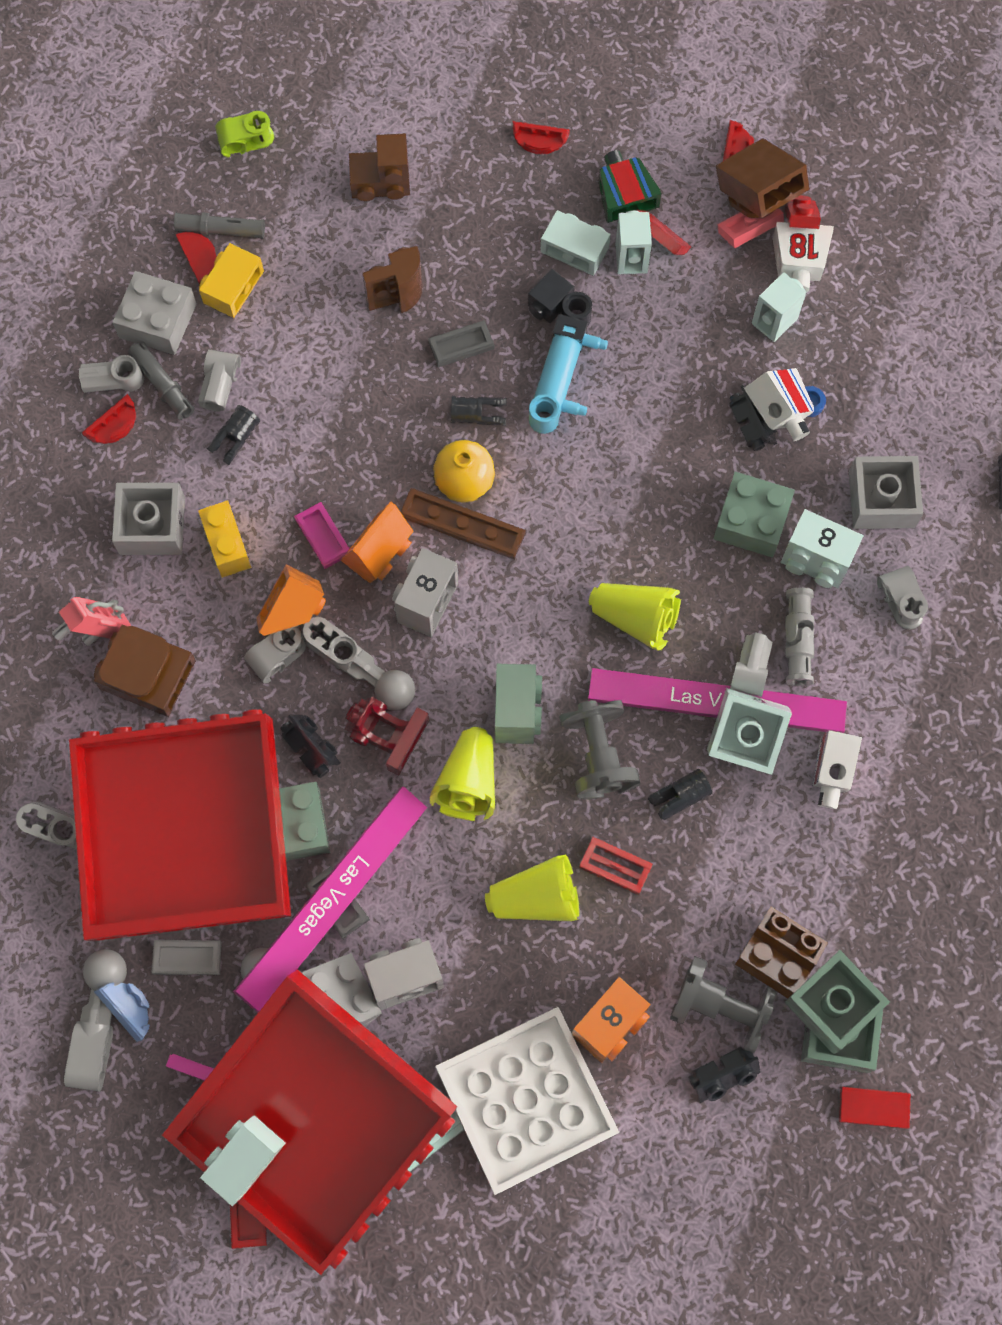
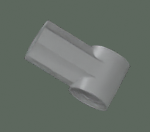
[198,349,241,412]
[79,355,144,393]
[730,633,773,697]

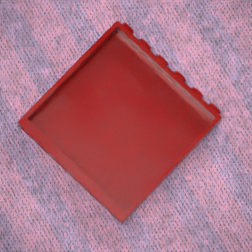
[69,710,291,941]
[162,969,458,1275]

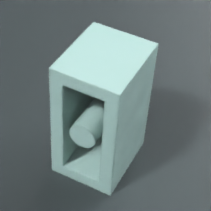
[541,210,611,276]
[615,210,652,274]
[752,272,807,342]
[200,1115,286,1206]

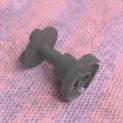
[559,700,640,800]
[670,956,777,1053]

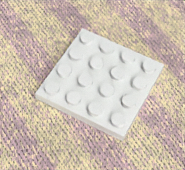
[435,1007,619,1195]

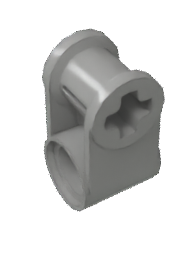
[877,566,928,630]
[244,626,306,683]

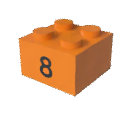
[572,977,651,1063]

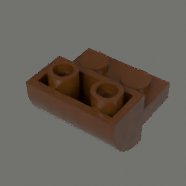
[362,246,423,313]
[735,906,828,999]

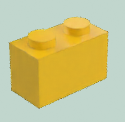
[199,243,264,318]
[198,500,252,578]

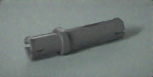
[174,212,265,239]
[128,342,195,420]

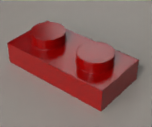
[785,195,821,229]

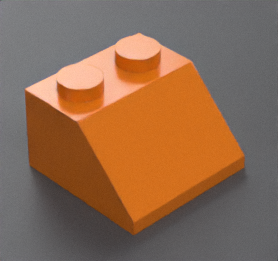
[341,501,413,583]
[256,564,326,636]

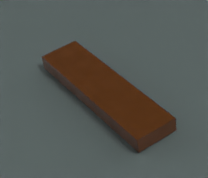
[400,488,526,560]

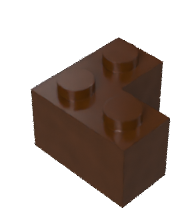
[349,133,410,201]

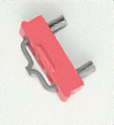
[52,597,131,646]

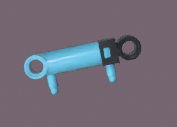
[529,291,608,434]

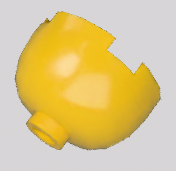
[433,440,495,503]

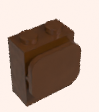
[716,138,810,218]
[94,624,196,717]

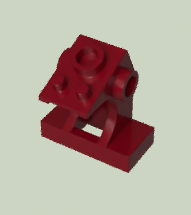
[344,697,429,776]

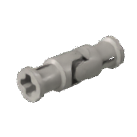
[785,587,814,686]

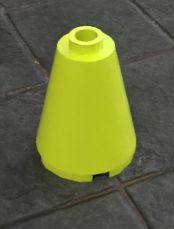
[589,583,681,650]
[430,727,495,821]
[485,854,579,921]

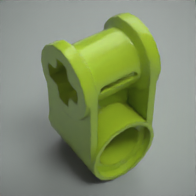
[215,111,274,157]

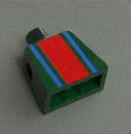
[598,150,662,223]

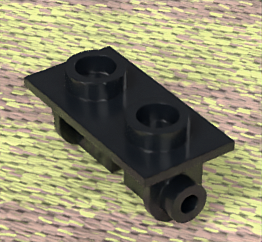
[729,385,778,451]
[280,714,341,778]
[688,1046,760,1103]

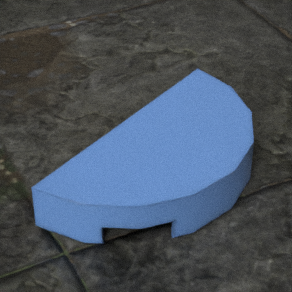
[94,982,150,1042]

